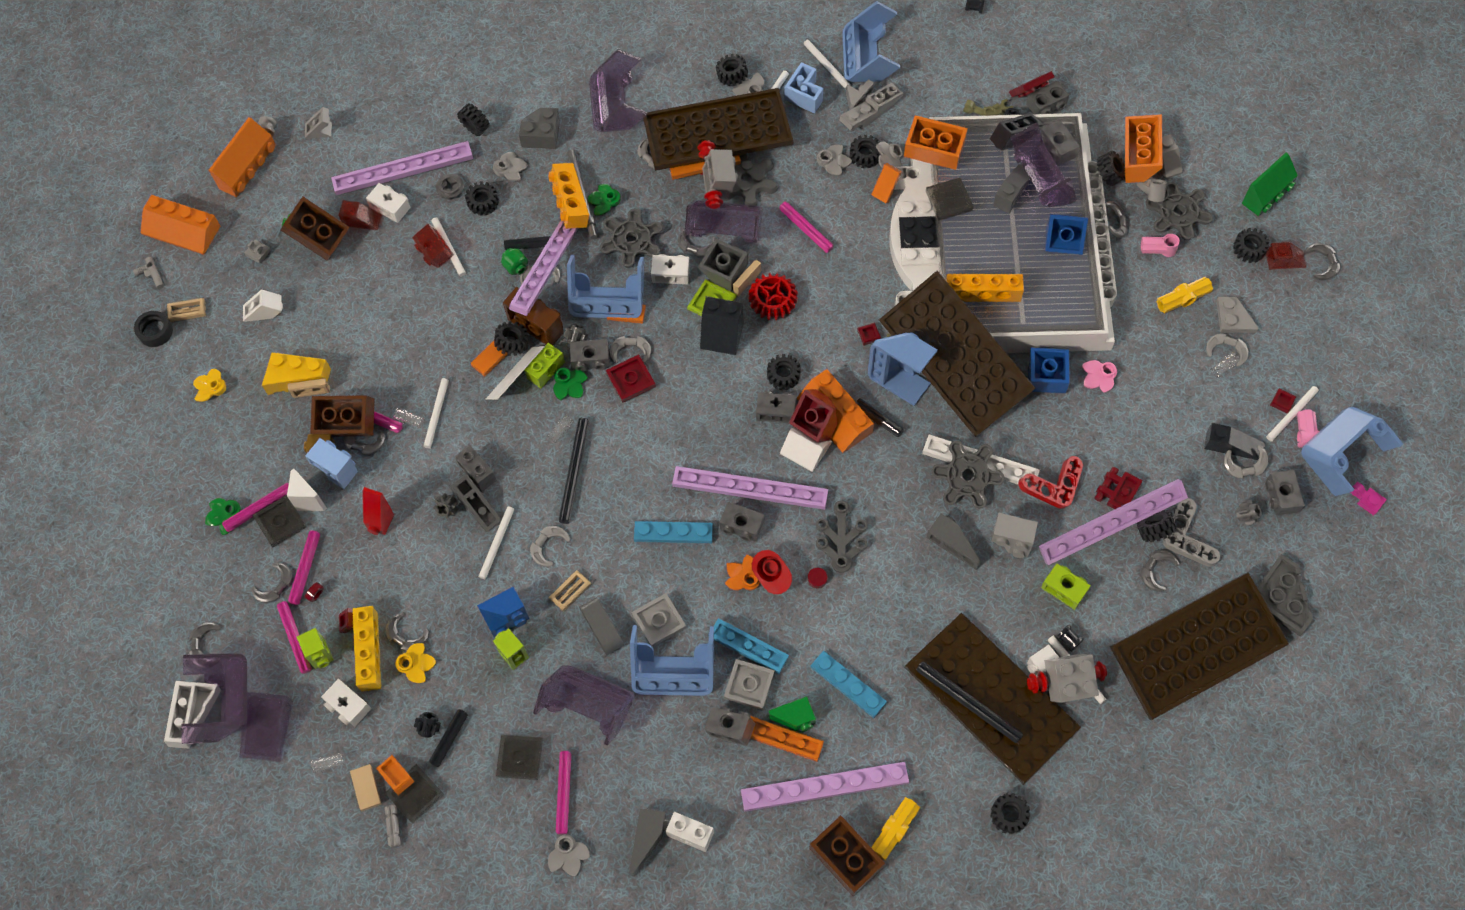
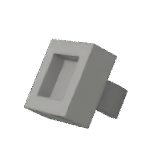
[245,240,271,264]

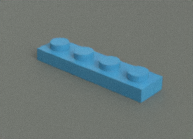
[634,521,713,543]
[714,618,789,674]
[810,651,887,718]

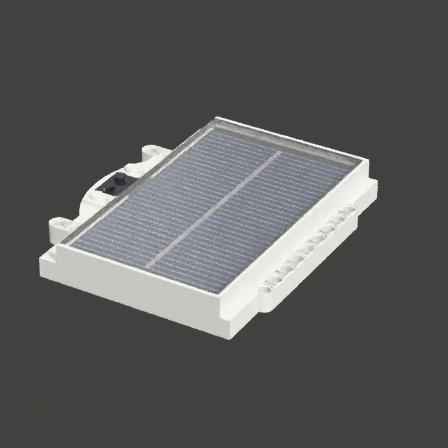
[890,113,1117,353]

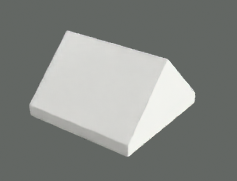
[780,427,832,472]
[287,469,327,511]

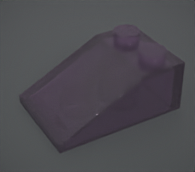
[239,692,293,762]

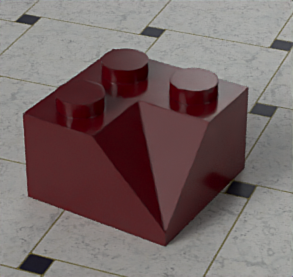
[789,389,837,443]

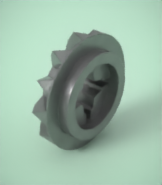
[436,174,464,200]

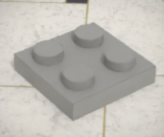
[631,593,686,647]
[724,659,775,710]

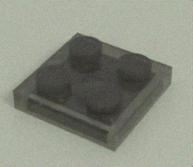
[926,177,974,221]
[252,495,306,548]
[496,735,543,780]
[385,764,444,824]

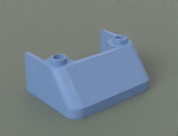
[842,1,900,82]
[567,255,644,318]
[868,333,937,406]
[1301,407,1403,496]
[630,625,714,696]

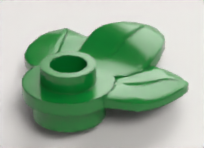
[587,184,621,216]
[553,368,588,401]
[205,498,241,535]

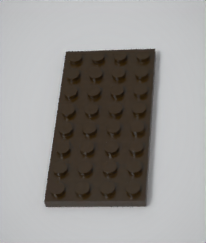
[642,88,794,171]
[879,271,1036,437]
[1109,572,1289,720]
[904,613,1081,785]

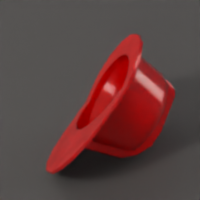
[751,550,792,595]

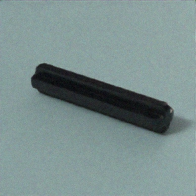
[504,236,551,250]
[856,398,904,437]
[429,709,468,767]

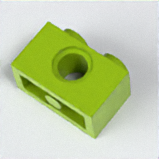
[524,343,565,389]
[1041,563,1091,610]
[297,628,334,669]
[493,628,529,670]

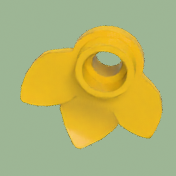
[193,369,226,402]
[395,643,436,683]

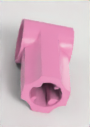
[1141,234,1180,257]
[1297,409,1319,448]

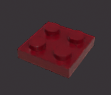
[1009,71,1055,98]
[605,354,656,403]

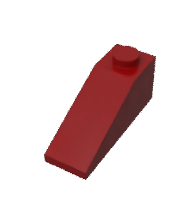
[362,487,395,535]

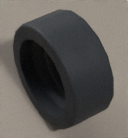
[134,311,173,347]

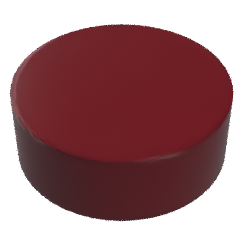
[808,568,827,588]
[305,582,324,602]

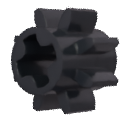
[414,712,441,738]

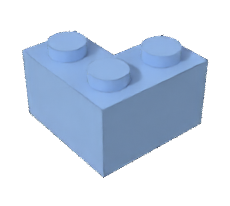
[784,62,824,114]
[305,438,358,489]

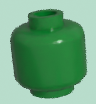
[501,248,528,275]

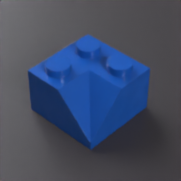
[1028,348,1069,394]
[477,587,530,638]

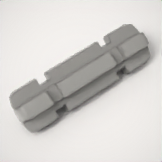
[385,805,401,847]

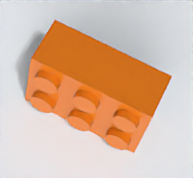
[904,115,968,170]

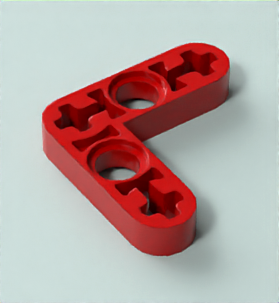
[1018,456,1083,509]

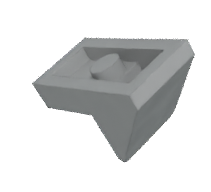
[846,79,874,110]
[305,107,332,139]

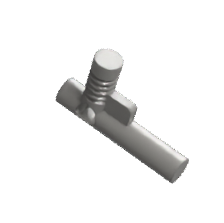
[133,257,164,289]

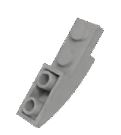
[839,83,903,131]

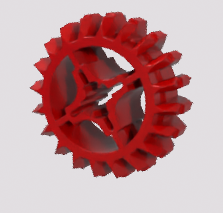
[748,273,798,320]

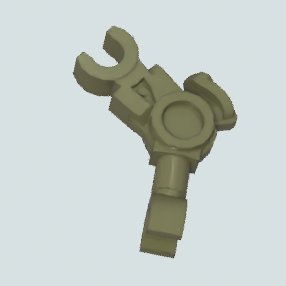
[963,99,1013,116]

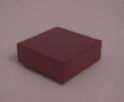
[857,322,881,346]
[1270,388,1296,413]
[339,608,353,633]

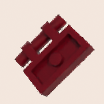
[1094,467,1143,509]

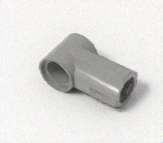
[1137,177,1167,202]

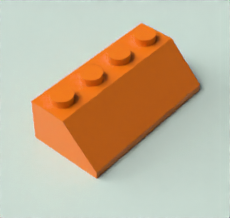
[1125,114,1163,183]
[209,117,276,197]
[140,195,221,255]
[797,369,874,453]

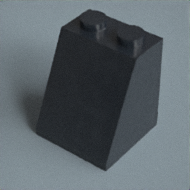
[700,296,744,355]

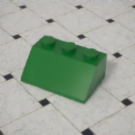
[1242,152,1298,217]

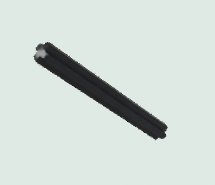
[559,417,589,524]
[917,662,1023,743]

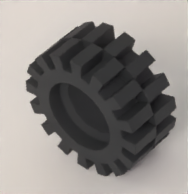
[716,54,748,86]
[457,103,490,136]
[850,135,881,169]
[1096,150,1125,186]
[465,181,499,216]
[1233,228,1269,263]
[494,321,529,356]
[767,354,801,390]
[1137,510,1177,542]
[990,793,1031,834]

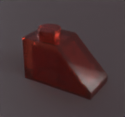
[338,200,382,231]
[1266,242,1306,270]

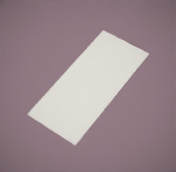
[486,346,545,400]

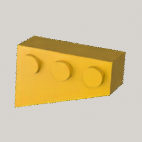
[262,353,331,395]

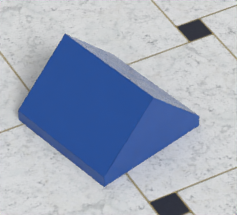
[1045,214,1088,255]

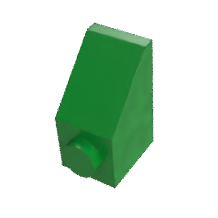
[768,696,816,732]

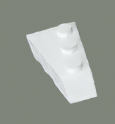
[164,681,221,749]

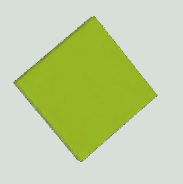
[687,279,737,316]

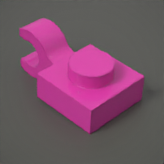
[1350,482,1387,516]

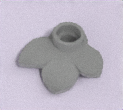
[732,73,764,96]
[876,141,902,168]
[817,145,852,176]
[493,152,528,181]
[548,835,590,877]

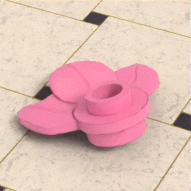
[1082,360,1117,393]

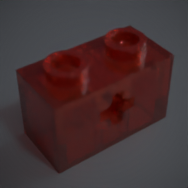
[412,224,454,268]

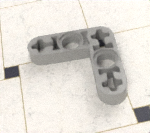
[1163,498,1220,567]

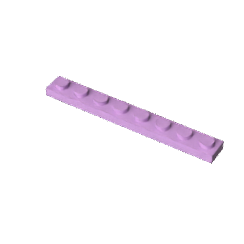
[331,141,473,195]
[509,221,579,316]
[672,466,828,510]
[1039,479,1188,565]
[741,762,909,812]

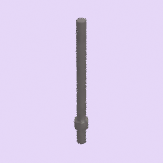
[567,150,597,239]

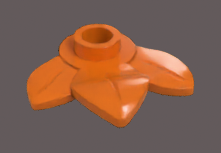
[725,555,760,590]

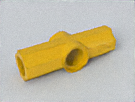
[1156,277,1213,314]
[872,797,920,861]

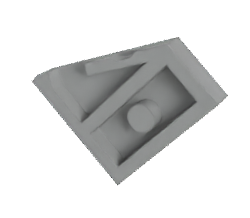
[1216,297,1258,333]

